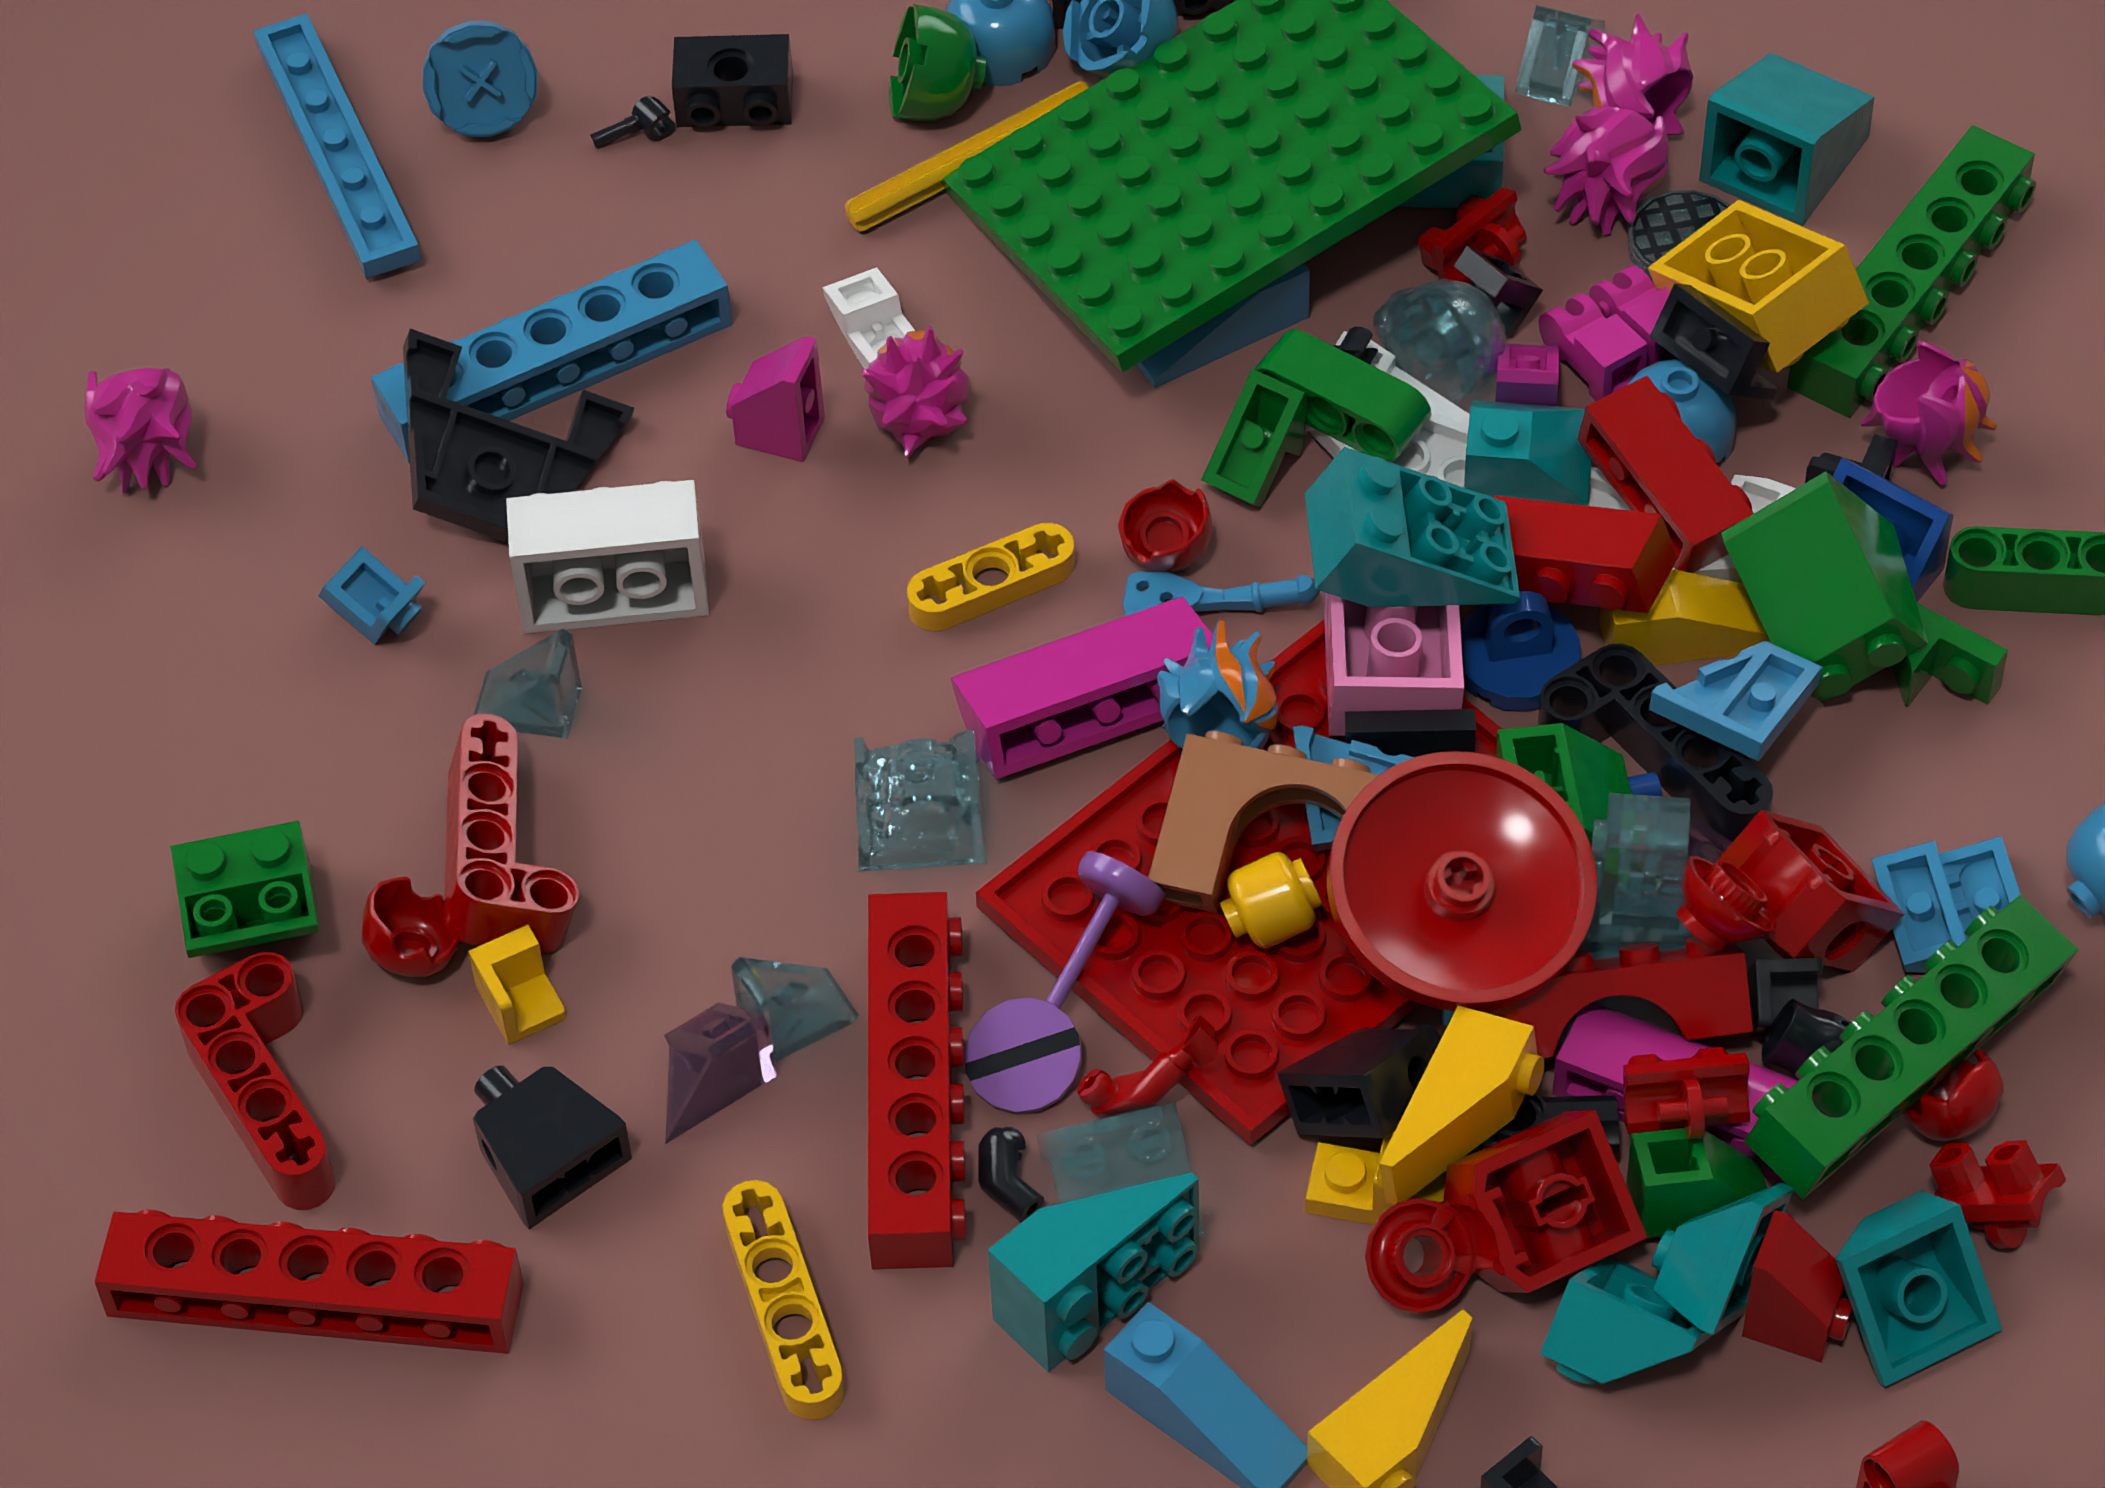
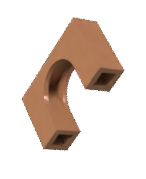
[1148,731,1378,913]

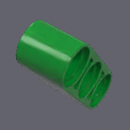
[1253,329,1432,462]
[1943,526,2105,615]

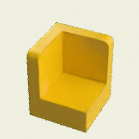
[468,925,566,1045]

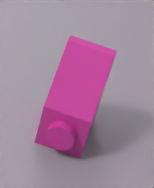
[726,336,825,462]

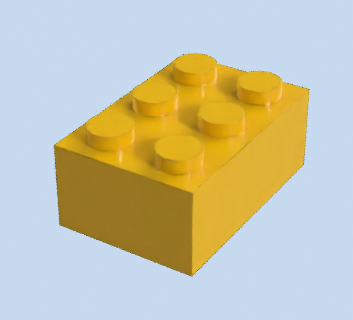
[1648,200,1869,373]

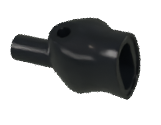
[1761,998,1870,1080]

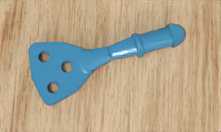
[1123,571,1320,616]

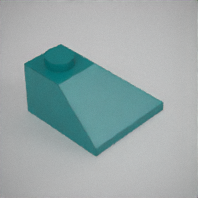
[1464,400,1591,506]
[1652,1183,1794,1335]
[1835,1191,2003,1387]
[1540,1255,1713,1384]

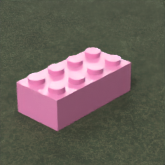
[1323,592,1464,736]

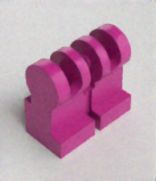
[1538,265,1678,401]

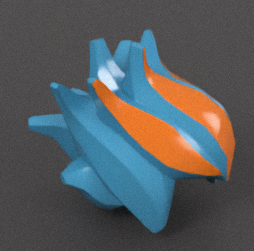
[1157,620,1279,749]

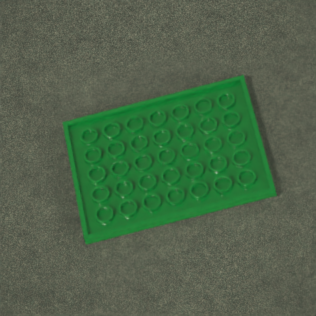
[941,0,1522,373]

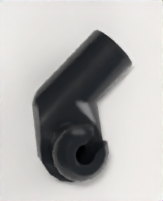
[978,1127,1044,1222]

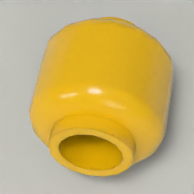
[1220,852,1323,949]

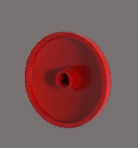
[1327,751,1597,1011]

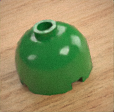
[889,4,986,122]

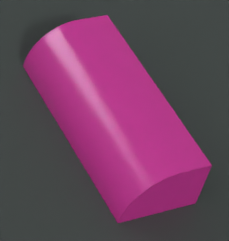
[950,596,1213,779]
[1552,1002,1828,1185]

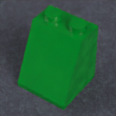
[1721,471,1928,703]

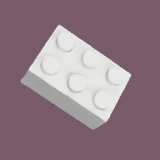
[506,480,709,634]

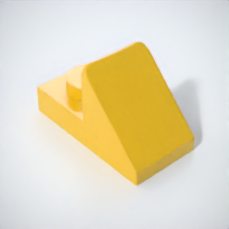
[1305,1131,1447,1225]

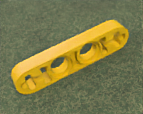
[722,1180,845,1420]

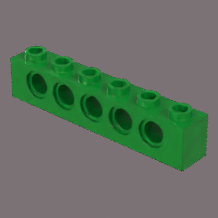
[1787,125,2036,418]
[1744,895,2079,1199]

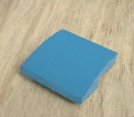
[1871,836,2021,973]

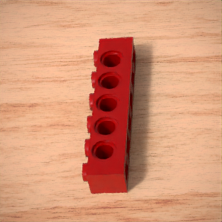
[868,892,966,1270]
[94,1209,524,1354]

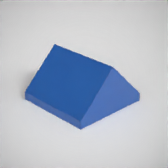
[1833,458,1954,602]

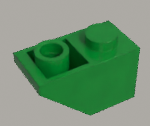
[1626,1128,1767,1238]

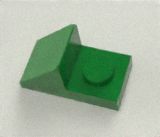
[1201,368,1308,507]
[1892,602,2008,707]

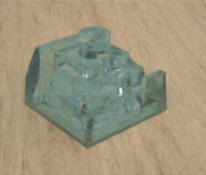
[854,730,987,872]

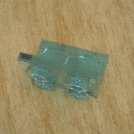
[1035,1102,1204,1237]

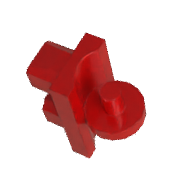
[1418,187,1527,296]
[1623,1047,1750,1140]
[1929,1140,2066,1249]

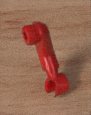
[1077,1015,1218,1117]

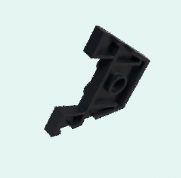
[403,328,634,542]

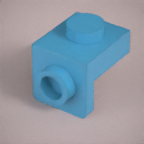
[318,546,426,645]

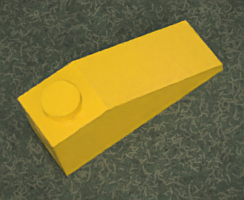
[1599,569,1771,666]
[1379,1006,1544,1205]
[1307,1309,1473,1488]

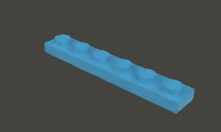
[253,13,421,279]

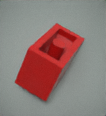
[1742,1209,1853,1363]

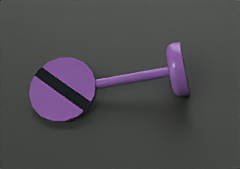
[964,851,1165,1114]

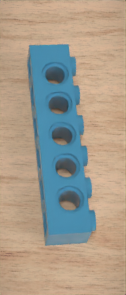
[371,239,733,464]

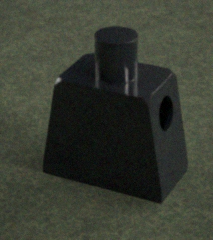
[1277,1024,1442,1138]
[473,1065,632,1230]

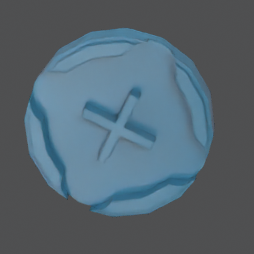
[422,20,538,137]

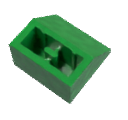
[1496,723,1646,873]
[170,820,320,958]

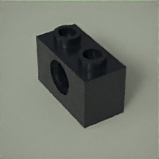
[672,34,793,127]

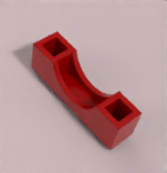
[1481,936,1753,1058]

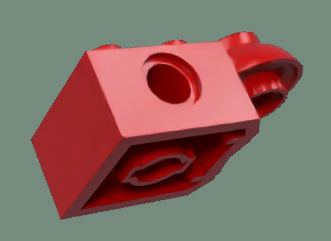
[1676,810,1905,972]
[1365,1110,1648,1313]

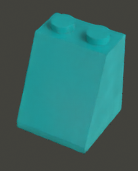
[1699,53,1875,226]

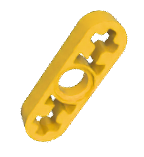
[907,523,1075,631]

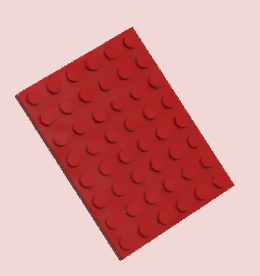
[975,619,1503,1146]

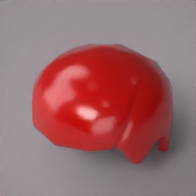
[1118,479,1213,573]
[361,877,461,978]
[1903,1049,2004,1141]

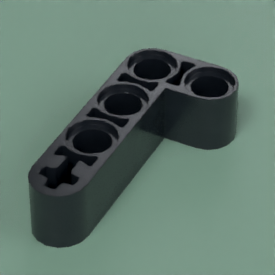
[1538,644,1773,849]

